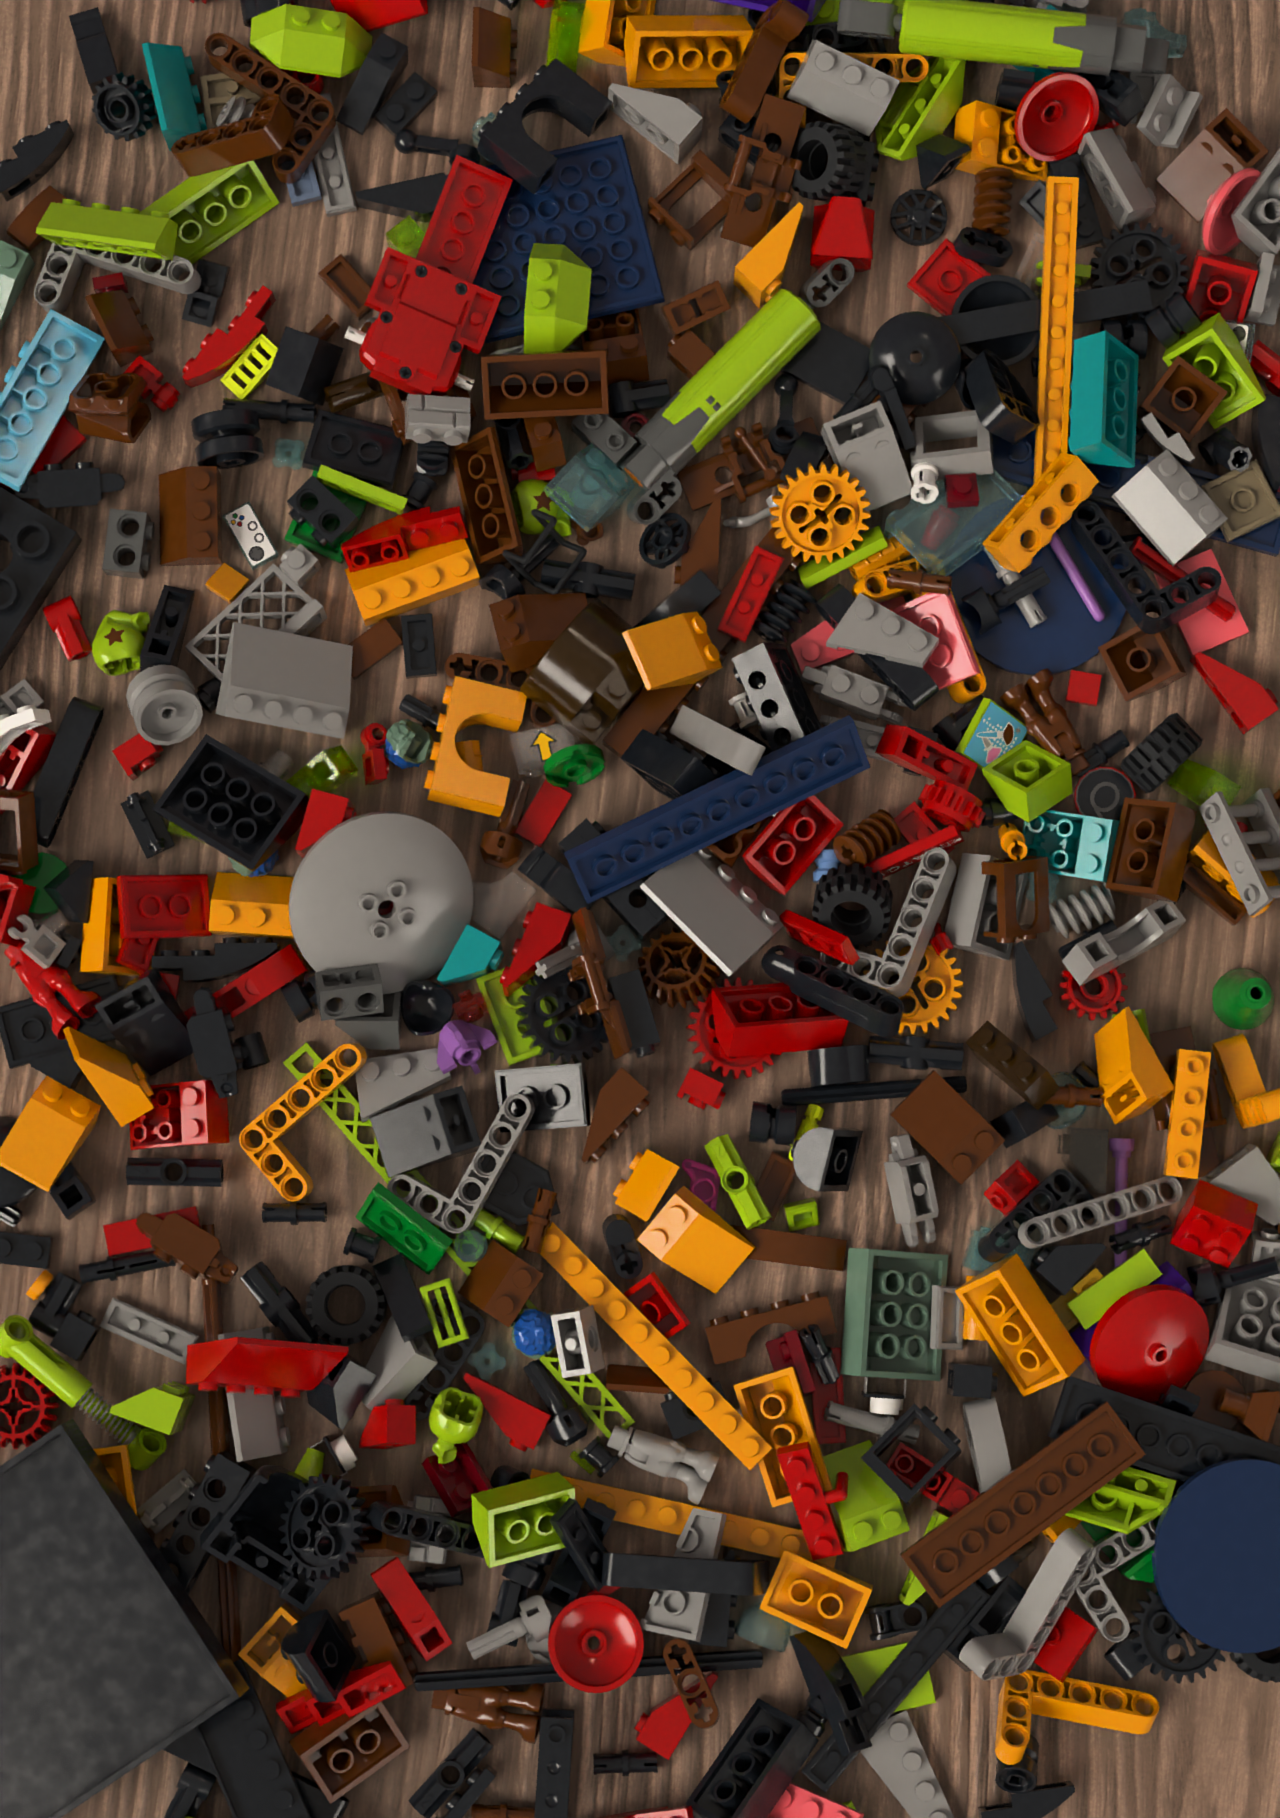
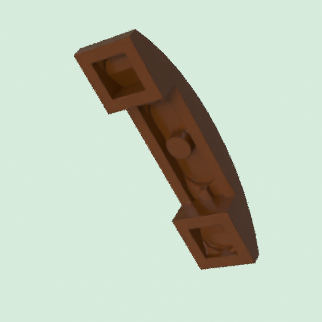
[731,1225,847,1271]

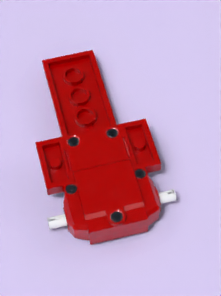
[344,155,513,396]

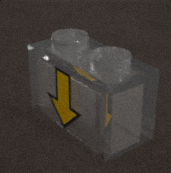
[510,724,576,778]

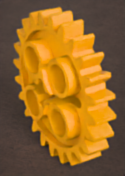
[769,462,871,564]
[863,940,963,1036]

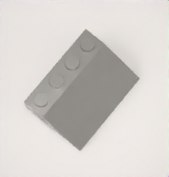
[215,622,353,739]
[640,848,784,976]
[1204,1263,1280,1383]

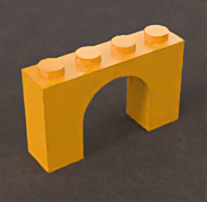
[424,676,527,817]

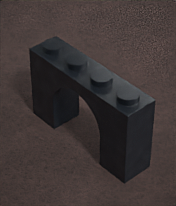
[477,58,612,194]

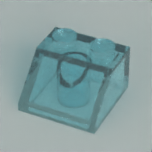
[543,443,636,532]

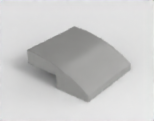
[1141,412,1195,466]

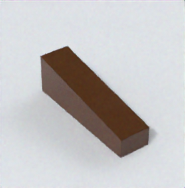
[1182,860,1247,925]

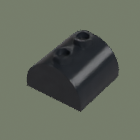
[791,1127,863,1192]
[281,1609,357,1702]

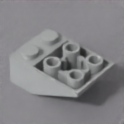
[821,401,912,512]

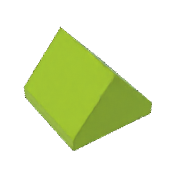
[783,1197,820,1232]

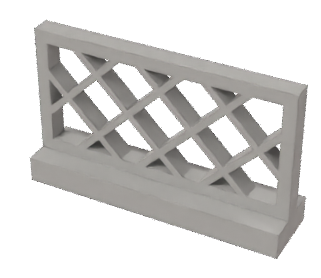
[185,563,327,682]

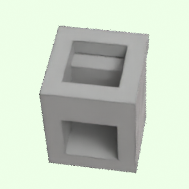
[278,543,322,588]

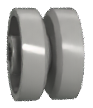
[126,664,203,745]

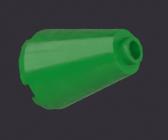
[1212,968,1274,1030]

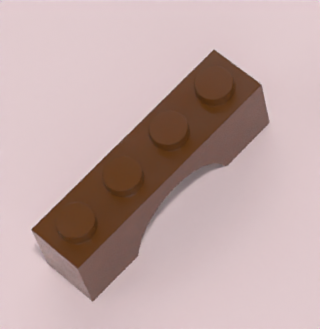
[705,1291,837,1365]

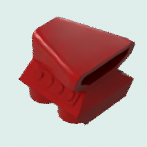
[810,196,875,272]

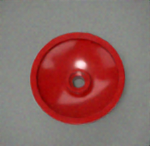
[1014,72,1099,162]
[548,1595,644,1693]

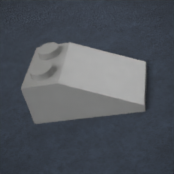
[608,83,703,165]

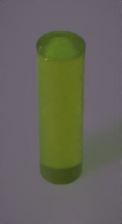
[569,1451,595,1475]

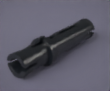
[222,398,317,424]
[79,1250,176,1284]

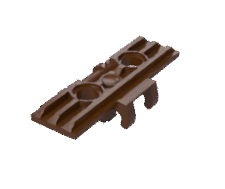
[720,94,805,248]
[677,417,828,512]
[567,907,632,1060]
[1149,1026,1227,1181]

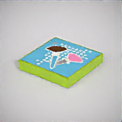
[955,698,1028,771]

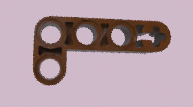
[719,0,809,124]
[171,93,295,177]
[445,653,558,732]

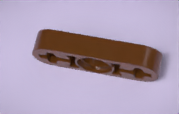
[663,1639,720,1729]

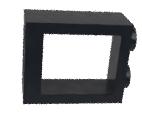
[608,969,661,1058]
[861,1403,962,1506]

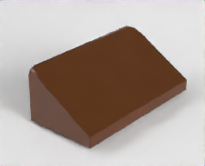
[606,1364,669,1394]

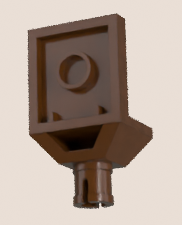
[1217,1387,1280,1442]

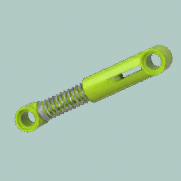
[0,1315,167,1471]

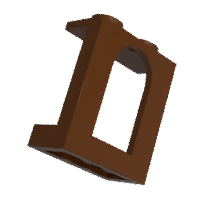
[648,150,734,251]
[981,855,1050,943]

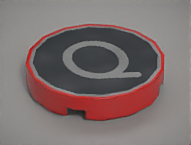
[1073,767,1136,821]

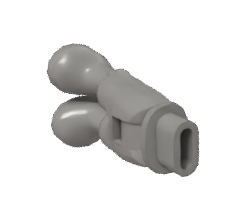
[606,1425,720,1505]

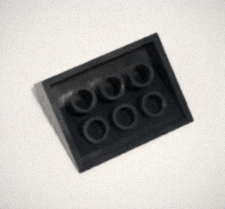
[152,734,309,872]

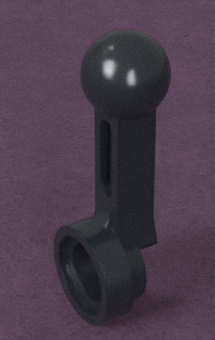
[394,129,481,166]
[768,374,799,455]

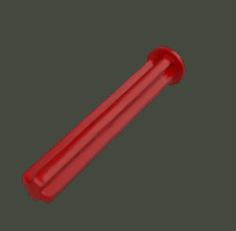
[1129,536,1236,622]

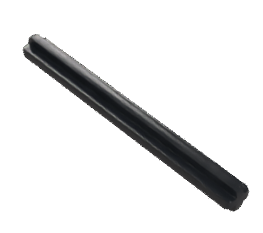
[781,1076,967,1106]

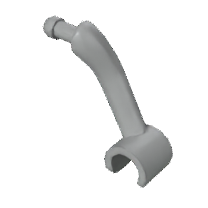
[723,494,782,529]

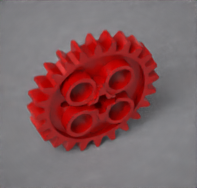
[686,977,782,1079]

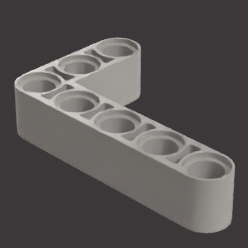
[34,243,201,314]
[820,847,957,998]
[387,1094,535,1233]
[1075,1492,1177,1642]
[959,1528,1097,1681]

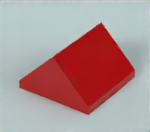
[623,1271,691,1339]

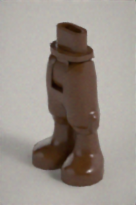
[1000,668,1090,777]
[431,1683,545,1744]

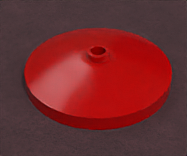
[1089,1284,1209,1403]

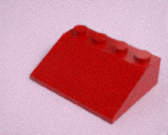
[186,1337,349,1398]

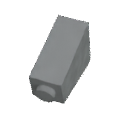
[1201,1143,1280,1226]
[362,1315,438,1410]

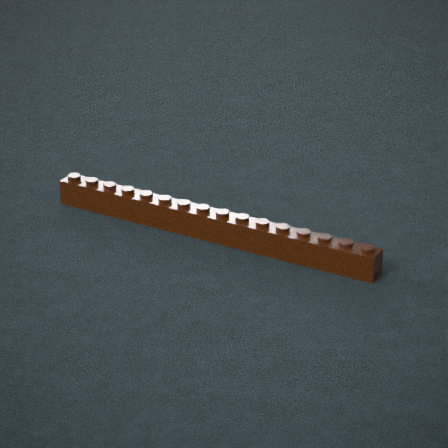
[602,394,929,759]

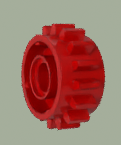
[918,780,986,832]
[1058,966,1128,1021]

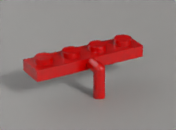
[777,1441,849,1561]

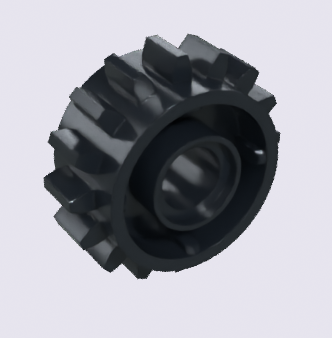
[92,72,157,141]

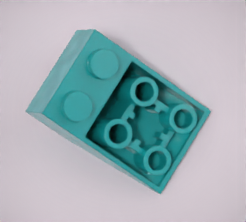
[1018,810,1120,882]

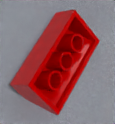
[711,983,849,1057]

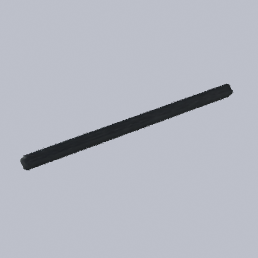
[414,1649,763,1692]

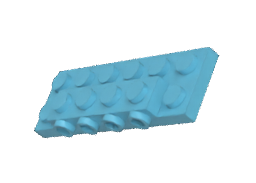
[0,309,105,492]

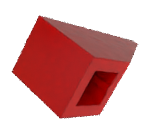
[500,902,573,997]
[370,1556,453,1662]

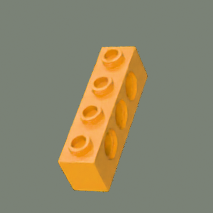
[982,452,1099,573]
[1163,1049,1211,1179]

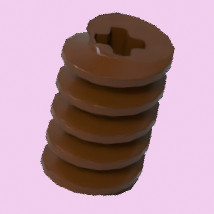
[972,168,1014,236]
[833,809,901,868]

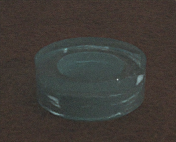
[454,1230,488,1262]

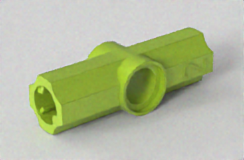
[704,1134,772,1230]

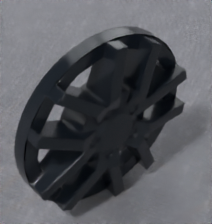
[890,189,947,246]

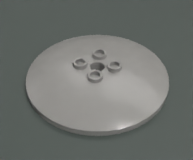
[289,811,473,994]

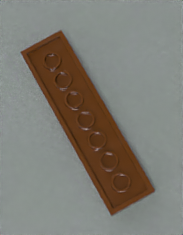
[900,1401,1146,1608]

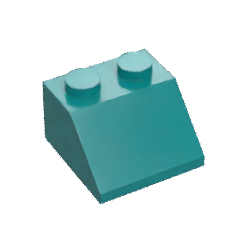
[437,924,504,987]

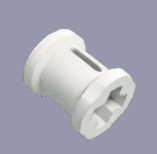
[911,462,939,504]
[728,692,759,730]

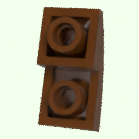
[7,185,67,251]

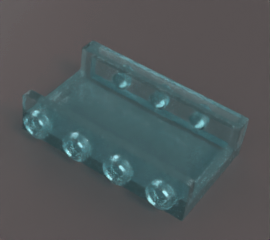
[884,469,1022,576]

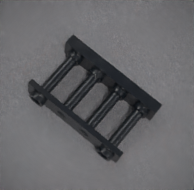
[534,1707,574,1818]

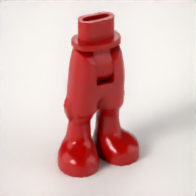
[4,939,101,1040]

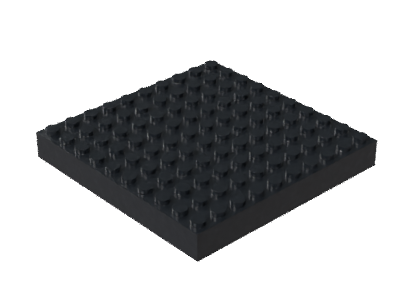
[0,1419,250,1818]

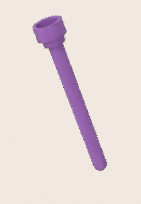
[1016,493,1105,622]
[1109,1138,1134,1269]

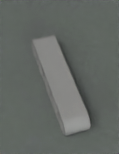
[669,705,766,776]

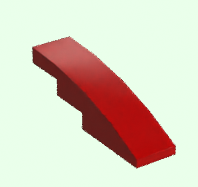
[276,1661,406,1735]

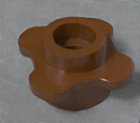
[570,510,604,546]

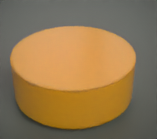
[26,1269,54,1300]

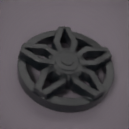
[639,513,691,569]

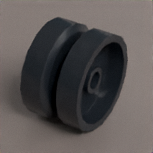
[191,408,264,469]

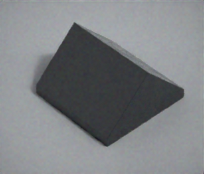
[265,326,344,406]

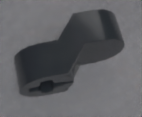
[602,1214,643,1279]

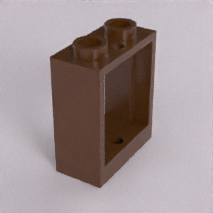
[0,789,39,875]

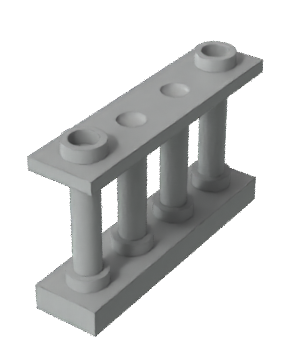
[1198,788,1280,916]

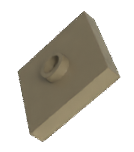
[1201,460,1280,543]

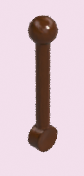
[734,427,776,482]

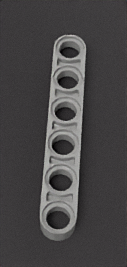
[1018,1176,1183,1249]

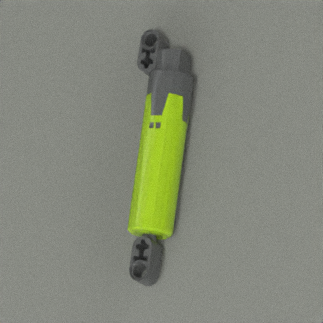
[837,0,1170,76]
[619,258,855,525]

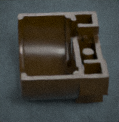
[520,598,645,745]

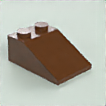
[489,593,588,673]
[890,1070,1005,1185]

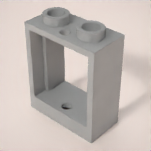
[910,410,994,480]

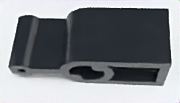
[69,7,118,94]
[995,68,1035,112]
[518,845,598,914]

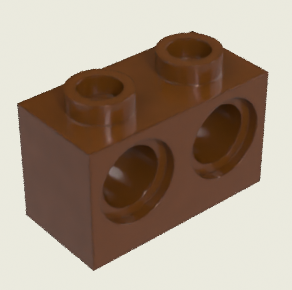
[660,280,731,335]

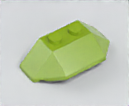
[249,4,372,78]
[875,57,966,161]
[524,243,592,353]
[1065,1467,1176,1534]

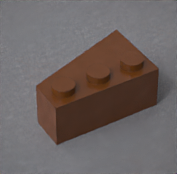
[339,1591,418,1687]

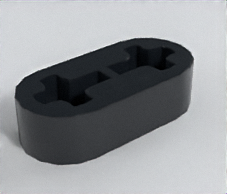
[954,227,1013,267]

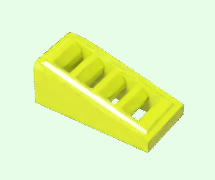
[220,333,278,400]

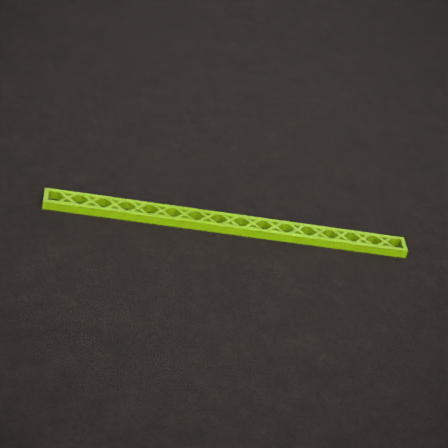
[283,1042,635,1439]

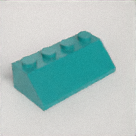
[1068,330,1139,468]

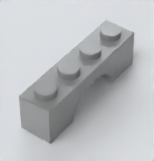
[1062,900,1186,986]

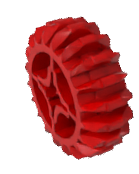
[0,1363,60,1449]

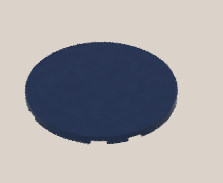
[945,494,1126,675]
[1152,1458,1280,1653]

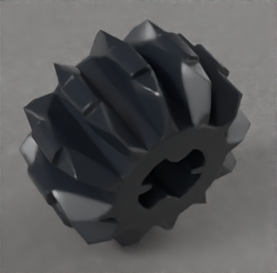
[416,441,450,477]

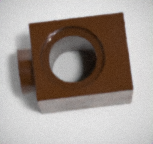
[667,329,715,380]

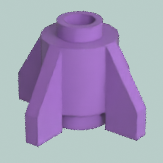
[437,1020,497,1075]

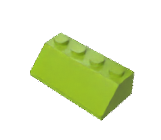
[139,160,280,264]
[36,199,178,261]

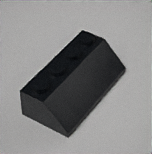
[685,1698,819,1818]

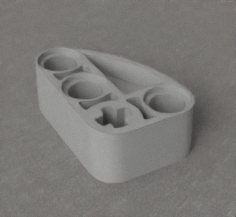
[963,1396,1011,1493]

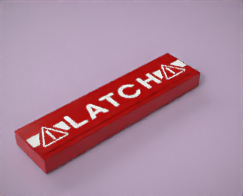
[862,825,964,878]

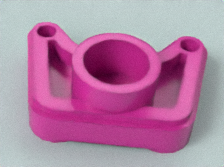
[682,1159,721,1212]

